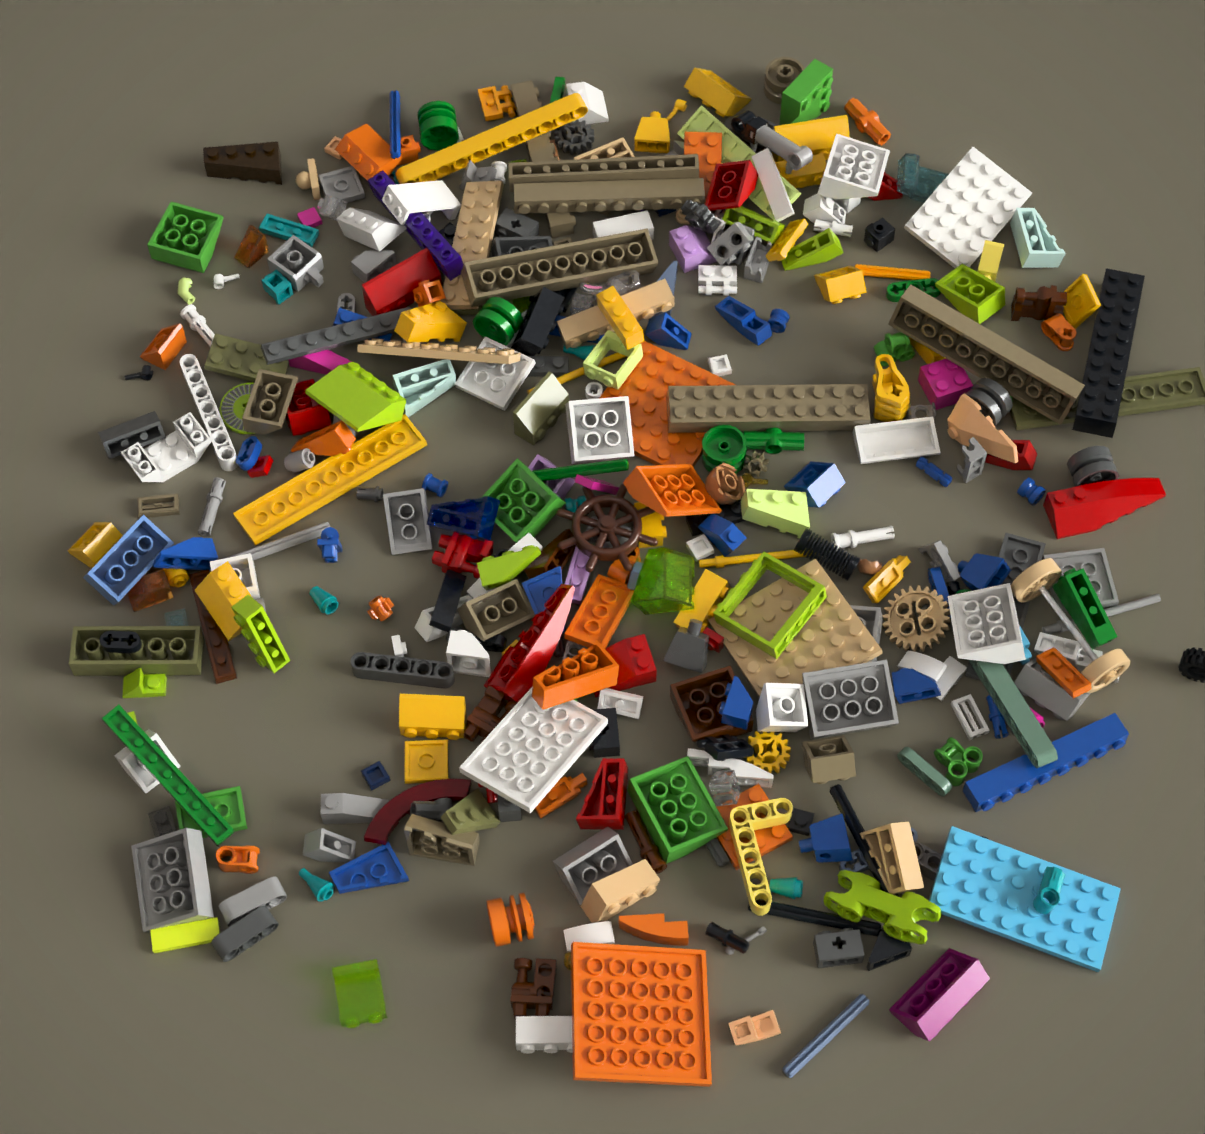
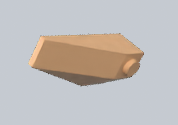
[947,393,1018,463]

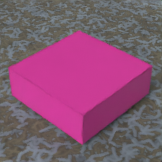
[297,207,322,228]

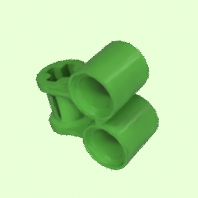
[874,332,915,367]
[934,737,983,786]

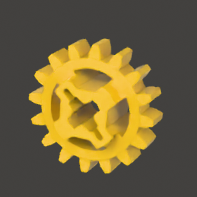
[745,731,791,774]

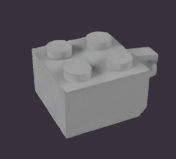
[267,235,324,292]

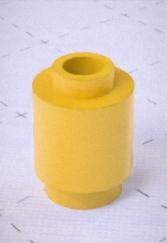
[163,568,189,587]

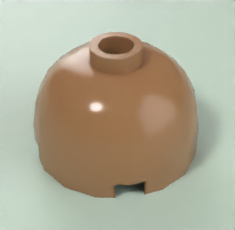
[705,463,745,505]

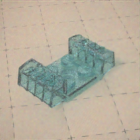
[897,153,949,202]

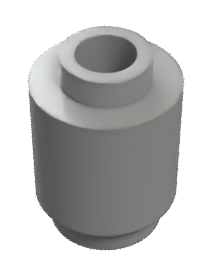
[284,448,315,473]

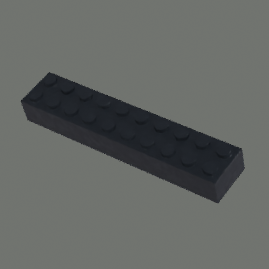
[1072,268,1145,438]

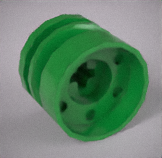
[417,101,459,151]

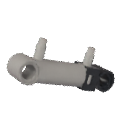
[731,111,813,175]

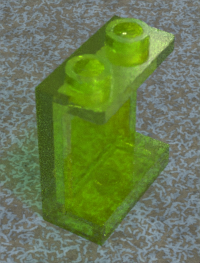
[332,959,387,1028]

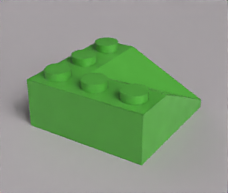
[779,59,833,125]
[147,202,224,273]
[476,458,566,543]

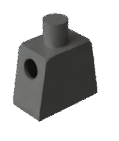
[663,619,709,673]

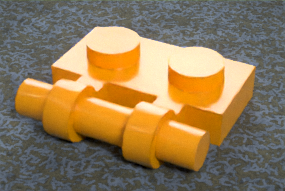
[477,85,516,121]

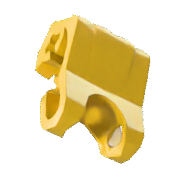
[872,354,910,422]

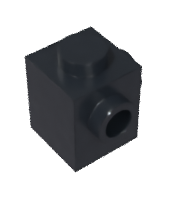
[864,217,895,252]

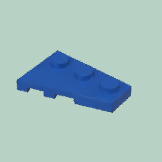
[522,566,566,634]
[329,842,409,894]

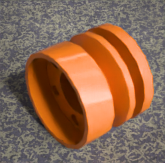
[486,893,534,947]

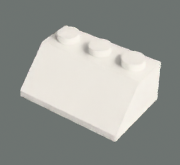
[336,207,406,252]

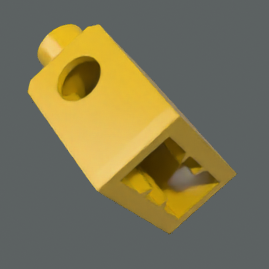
[634,111,670,153]

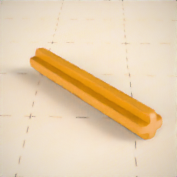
[855,264,930,280]

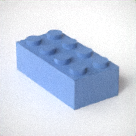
[83,514,174,606]

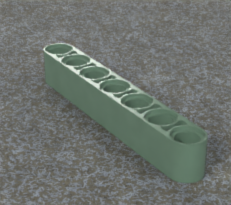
[969,660,1058,768]

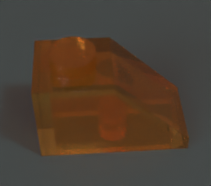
[127,569,174,612]

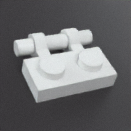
[698,265,737,296]

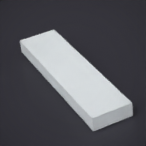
[751,148,795,222]

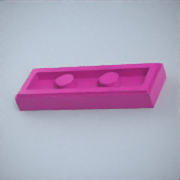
[574,474,619,495]

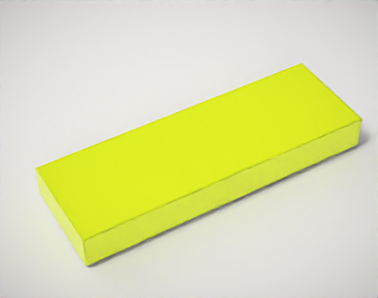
[150,917,220,953]

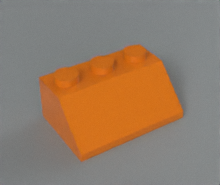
[335,124,403,181]

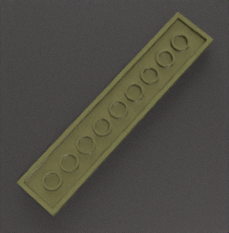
[1010,367,1205,430]

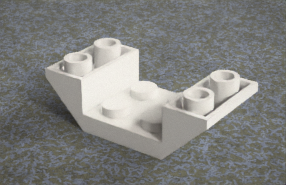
[121,412,212,482]

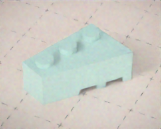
[1010,208,1066,268]
[393,359,456,417]

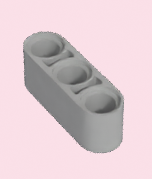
[219,876,287,927]

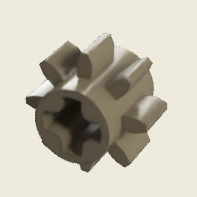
[744,450,769,477]

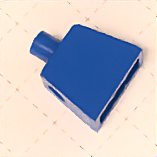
[958,553,1011,591]
[799,814,853,863]

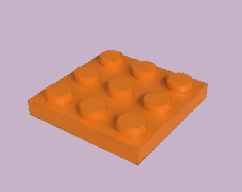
[716,784,793,870]

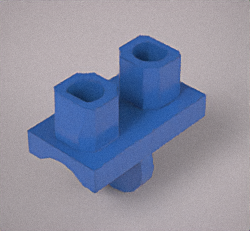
[317,527,342,563]

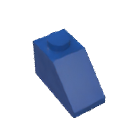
[645,312,692,350]
[698,514,747,557]
[892,668,941,704]

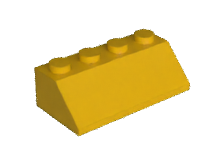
[772,115,850,162]

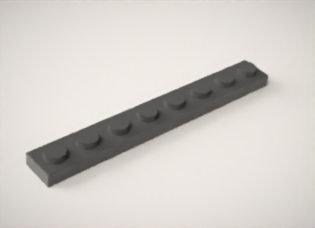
[261,307,410,365]

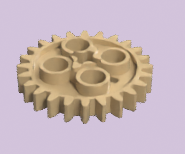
[882,585,951,652]

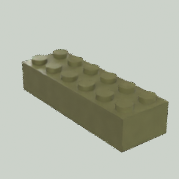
[69,626,204,676]

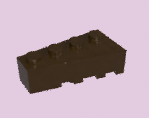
[203,141,282,185]

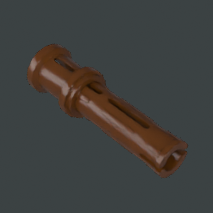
[625,810,667,874]

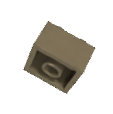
[802,735,856,784]

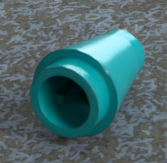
[309,586,339,615]
[769,877,803,899]

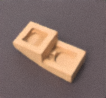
[728,1010,782,1046]

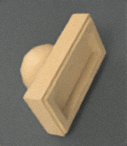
[296,158,321,200]

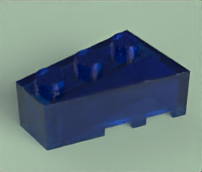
[426,496,500,540]

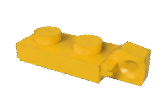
[863,555,911,604]

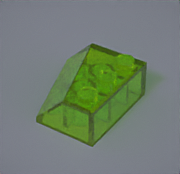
[631,547,694,615]

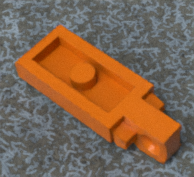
[534,773,588,819]

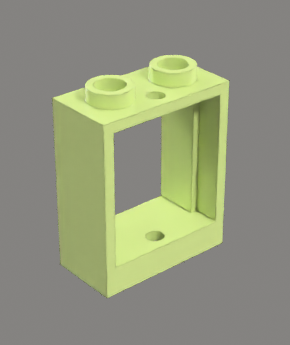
[583,330,643,390]

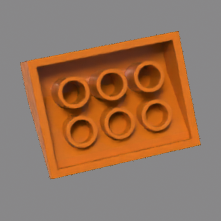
[623,464,722,517]

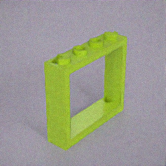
[713,551,827,659]

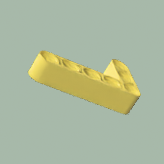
[729,798,793,916]

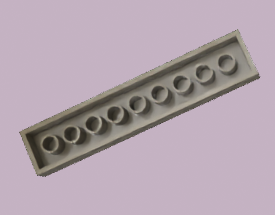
[461,228,658,307]
[888,285,1085,425]
[666,384,871,433]

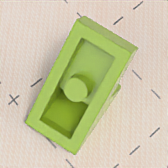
[122,668,167,698]

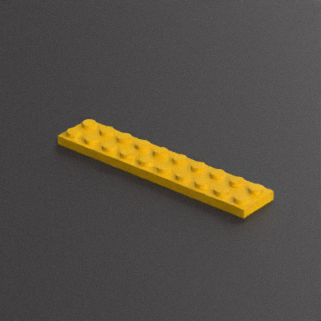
[233,414,427,546]

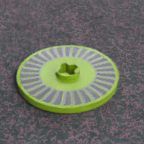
[219,382,256,435]

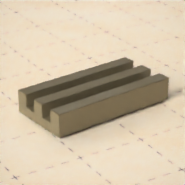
[137,493,180,518]

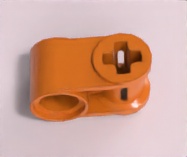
[1041,313,1076,351]
[607,547,641,585]
[216,845,260,874]

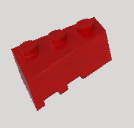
[576,758,629,830]

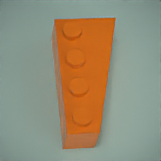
[532,640,619,710]

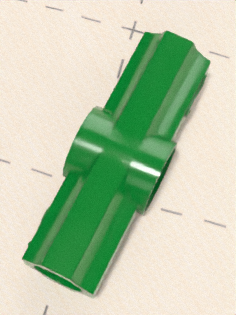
[744,428,804,454]

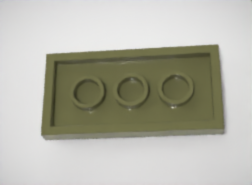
[204,333,289,382]

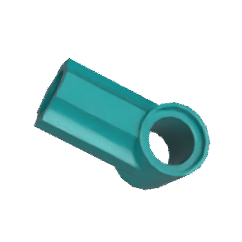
[1033,866,1065,914]

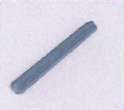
[782,994,870,1078]

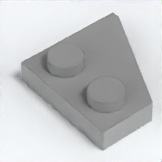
[919,540,960,583]

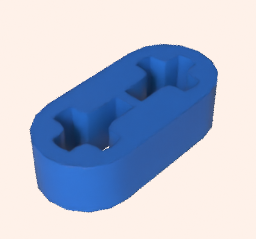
[236,436,263,471]

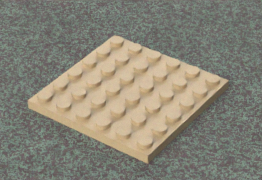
[708,558,882,698]

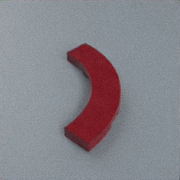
[364,779,472,845]

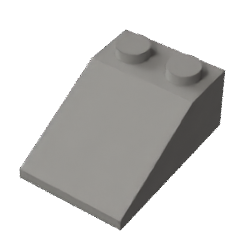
[383,488,433,555]

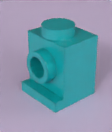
[261,269,293,305]

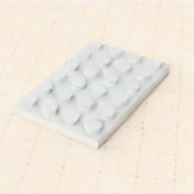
[904,147,1032,268]
[459,686,608,813]

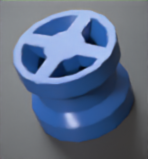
[767,309,790,333]

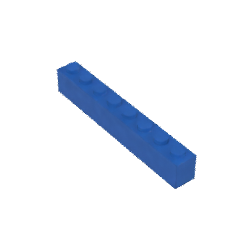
[963,713,1129,812]

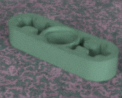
[897,747,952,797]

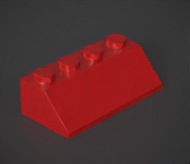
[362,248,442,316]

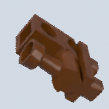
[1011,285,1067,321]
[464,686,517,744]
[510,958,557,1019]

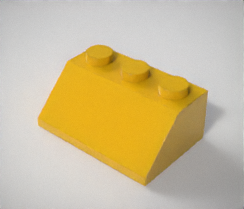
[684,67,751,117]
[195,561,252,641]
[399,693,467,740]

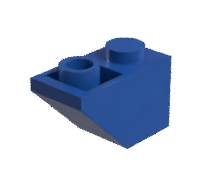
[719,676,753,730]

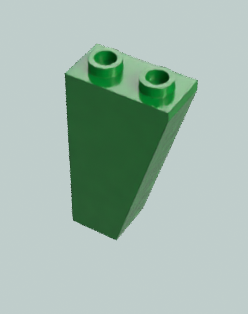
[1052,568,1118,649]

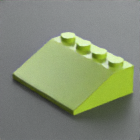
[305,362,406,432]

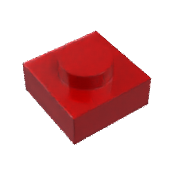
[247,455,274,478]
[702,627,724,653]

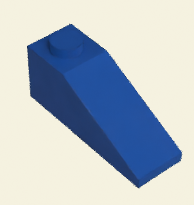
[153,537,218,570]

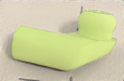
[178,277,195,304]

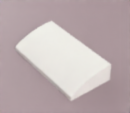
[852,416,941,464]

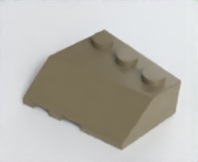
[404,814,480,866]

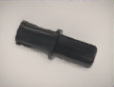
[705,922,750,953]

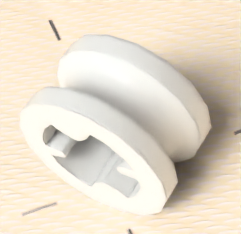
[585,382,603,399]

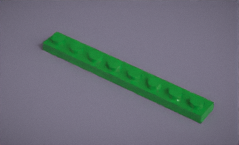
[102,705,234,846]

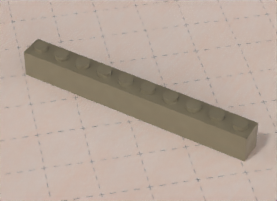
[511,80,576,238]
[508,154,699,192]
[514,178,705,214]

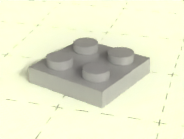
[318,166,365,208]

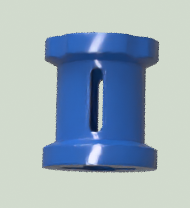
[422,473,448,498]

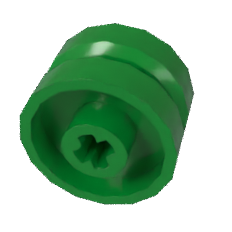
[473,296,523,346]
[702,425,746,474]

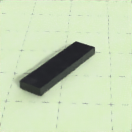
[429,569,467,633]

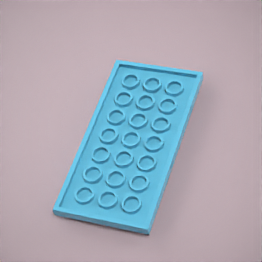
[929,826,1121,972]

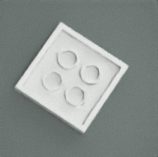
[455,337,536,411]

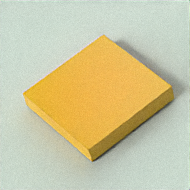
[1063,274,1101,329]
[405,739,449,784]

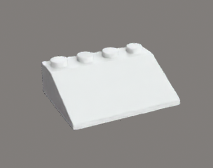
[817,133,890,200]
[947,583,1026,664]

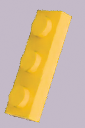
[765,218,808,262]

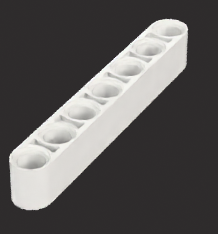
[180,354,238,471]

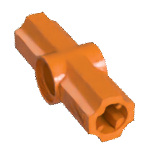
[844,98,891,145]

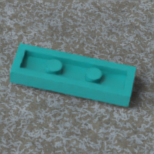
[259,214,319,247]

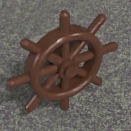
[556,483,658,572]

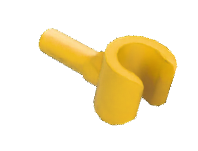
[666,99,687,121]

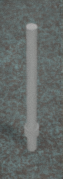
[1042,594,1161,634]

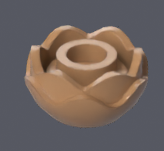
[857,559,882,576]

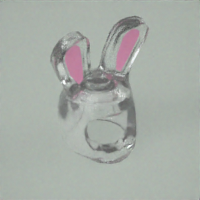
[579,270,641,302]

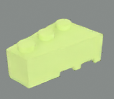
[740,489,810,538]

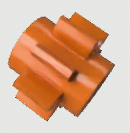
[367,595,394,621]

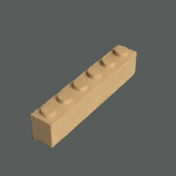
[557,279,675,349]

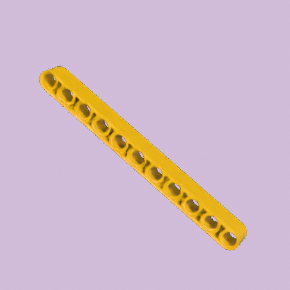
[395,93,588,184]

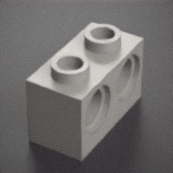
[706,222,754,265]

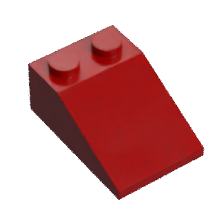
[705,160,758,211]
[285,379,332,436]
[594,634,657,697]

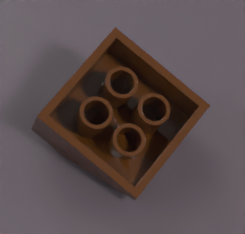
[670,665,754,742]

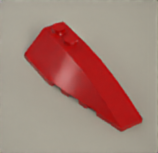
[1043,478,1166,539]
[484,584,575,703]

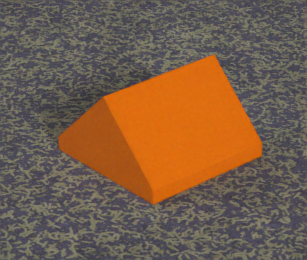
[140,323,187,370]

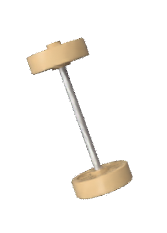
[1011,558,1131,693]

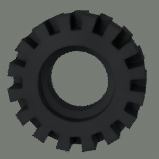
[1178,647,1205,683]

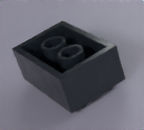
[511,287,565,356]

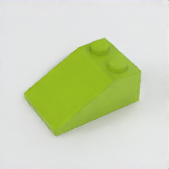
[935,264,1006,324]

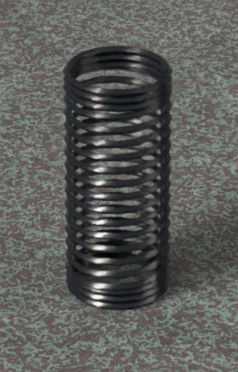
[794,528,860,581]

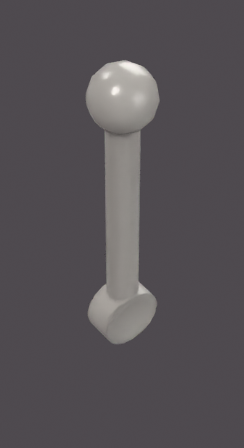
[725,927,767,955]

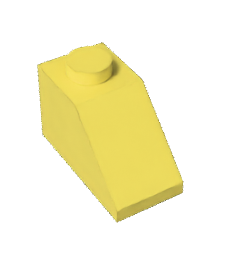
[977,240,1004,282]

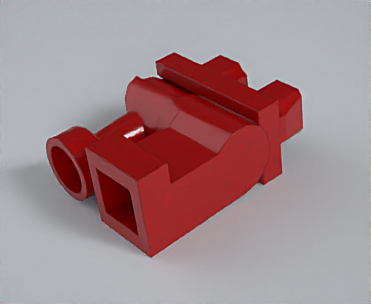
[432,532,493,579]

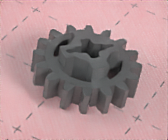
[554,119,594,155]
[681,200,719,234]

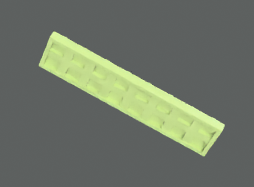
[677,105,801,221]

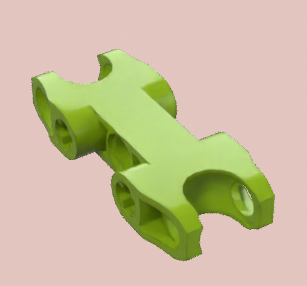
[823,870,941,944]

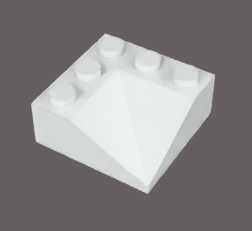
[565,396,635,464]

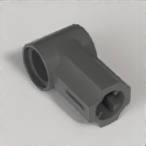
[410,798,453,823]

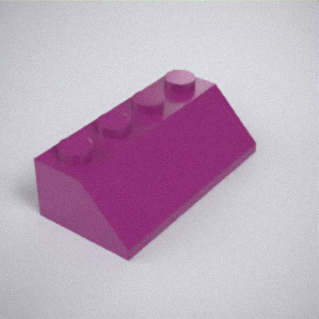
[889,948,990,1042]

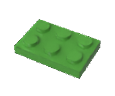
[175,786,247,838]

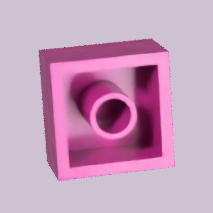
[918,359,973,410]

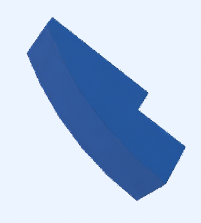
[715,296,772,346]

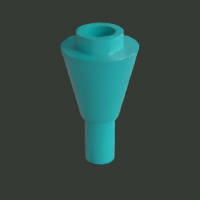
[563,345,596,361]
[299,868,334,902]

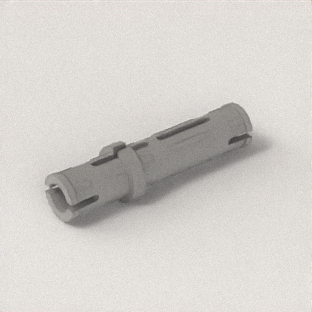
[198,477,226,537]

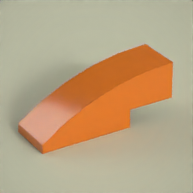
[619,913,689,946]

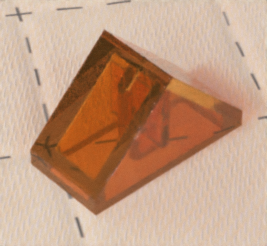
[234,225,269,268]

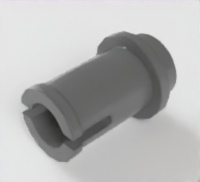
[357,486,383,502]

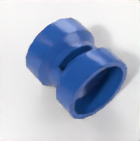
[1017,477,1046,506]

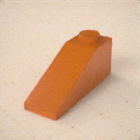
[291,420,356,456]

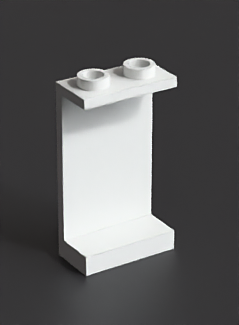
[382,180,461,225]

